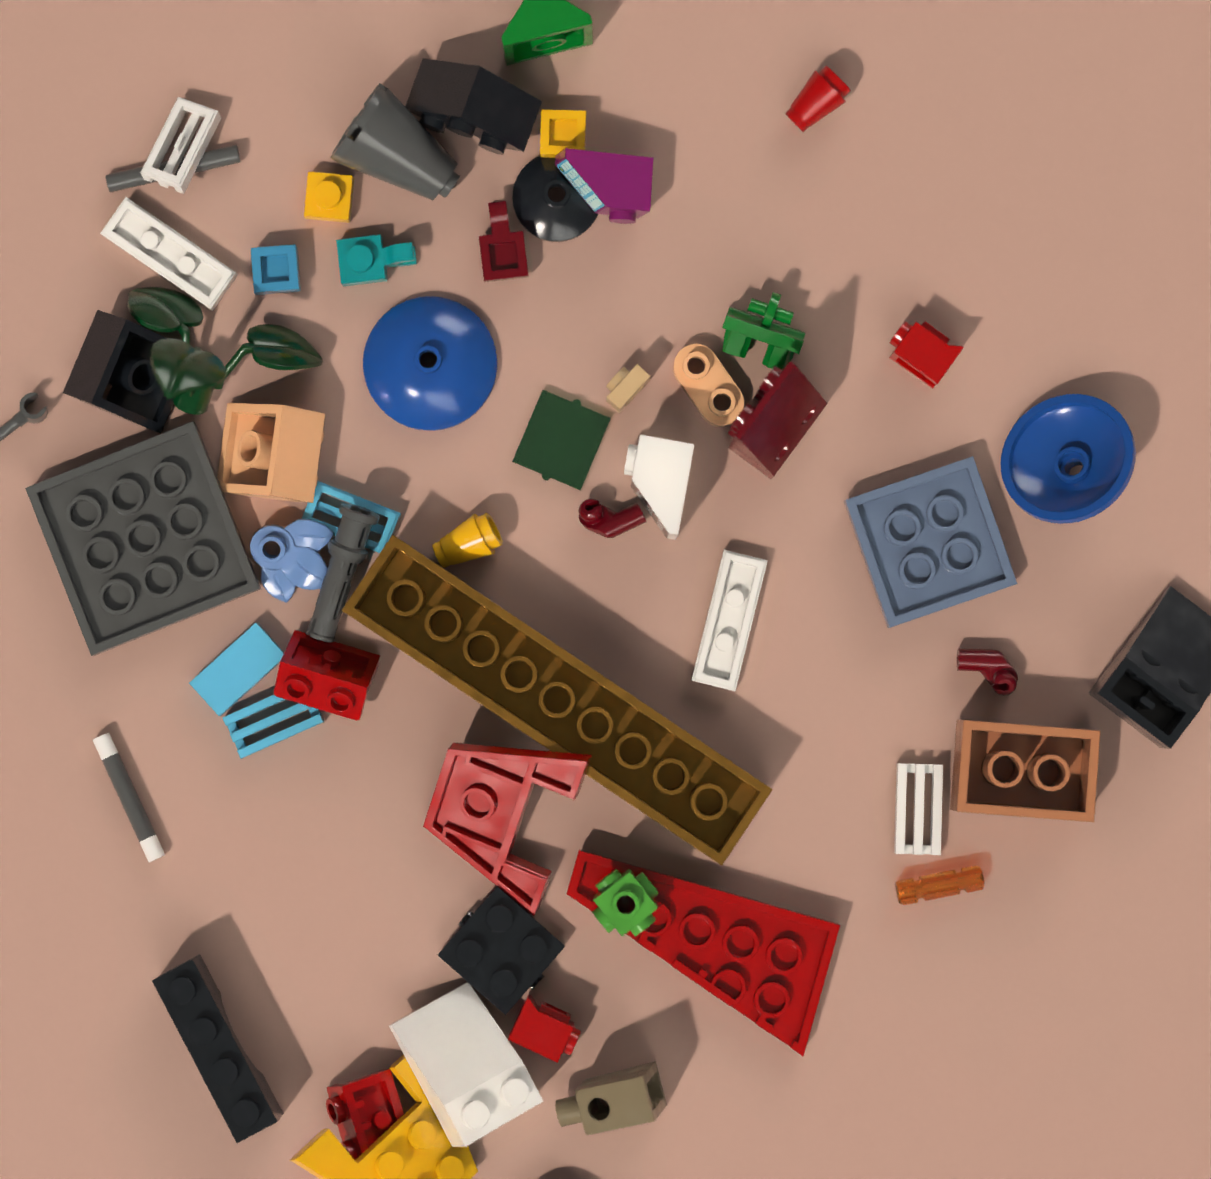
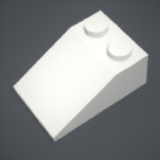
[389,982,543,1147]

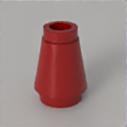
[785,65,851,133]

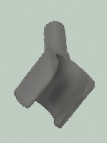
[0,393,48,441]

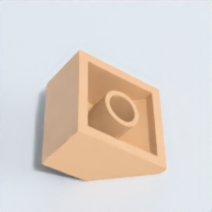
[217,403,325,503]

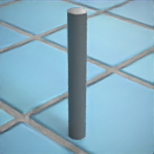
[105,145,241,192]

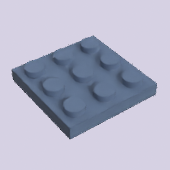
[844,456,1017,628]

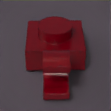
[479,201,529,282]

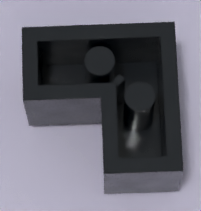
[405,59,542,155]

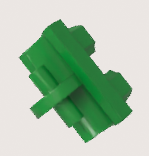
[722,292,805,371]

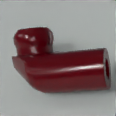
[578,499,646,538]
[957,648,1018,696]

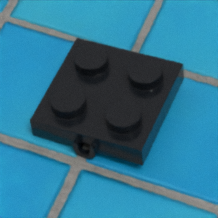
[438,887,565,1015]

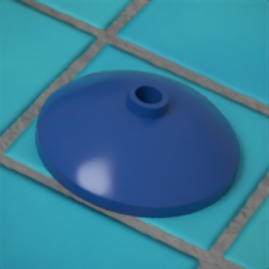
[363,296,497,431]
[1001,394,1136,524]

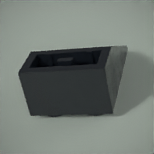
[1089,586,1211,749]

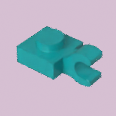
[336,234,417,287]

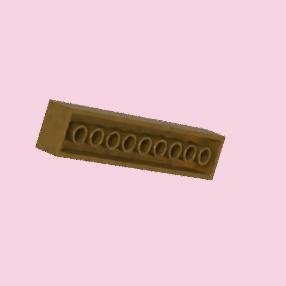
[342,535,773,866]

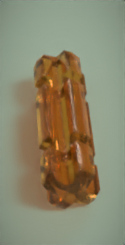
[895,866,984,905]

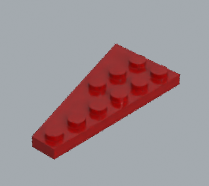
[566,849,840,1057]

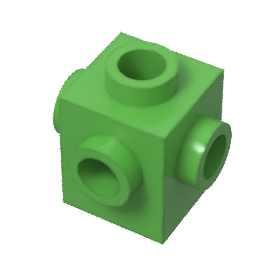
[592,869,659,936]

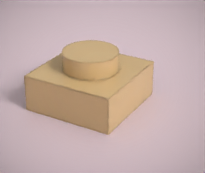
[606,364,651,414]

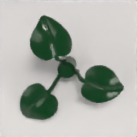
[127,287,323,415]

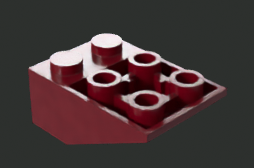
[727,361,828,479]

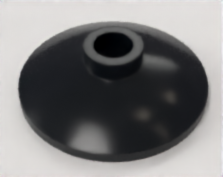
[512,156,598,242]

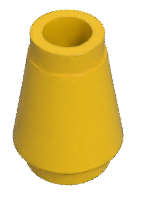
[432,513,503,568]

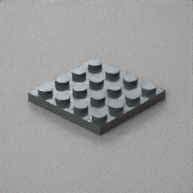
[25,421,261,656]

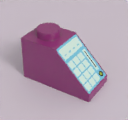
[555,148,653,224]

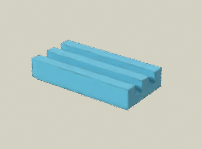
[302,481,401,553]
[222,695,324,759]

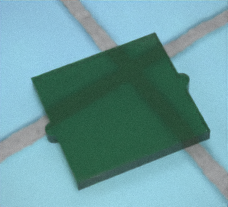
[512,390,611,491]

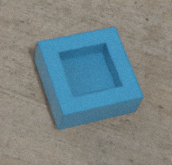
[251,244,301,295]

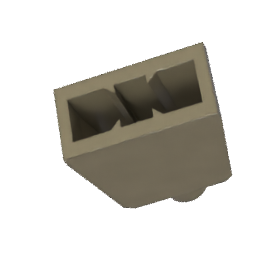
[555,1061,667,1135]

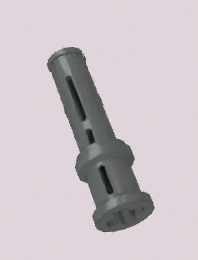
[306,503,380,642]

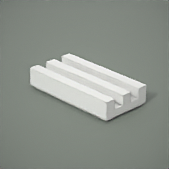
[140,97,221,194]
[894,763,943,855]

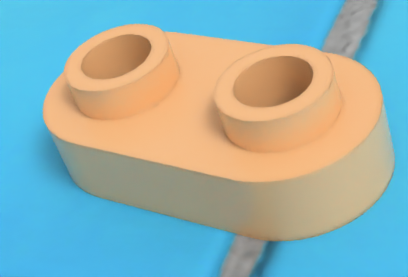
[673,344,744,427]

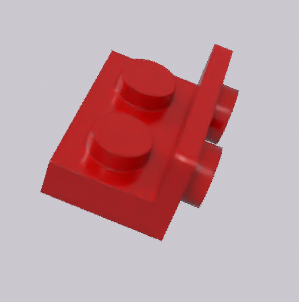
[274,630,381,721]
[326,1069,404,1160]

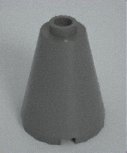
[330,83,460,201]

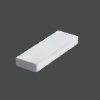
[100,197,238,311]
[691,550,768,691]

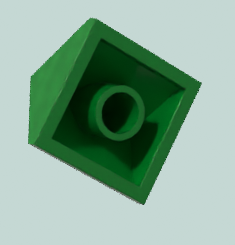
[501,0,593,66]

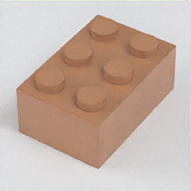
[950,720,1101,822]

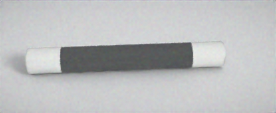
[93,732,165,862]

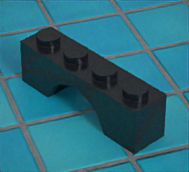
[152,954,284,1143]

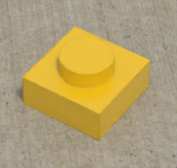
[540,109,586,158]
[304,172,354,223]

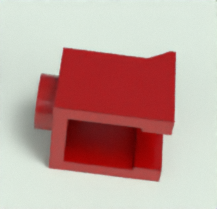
[889,321,964,389]
[508,993,581,1063]

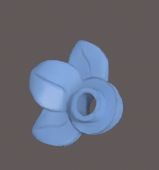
[250,519,334,602]

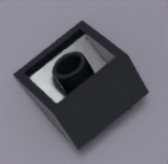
[63,310,174,434]

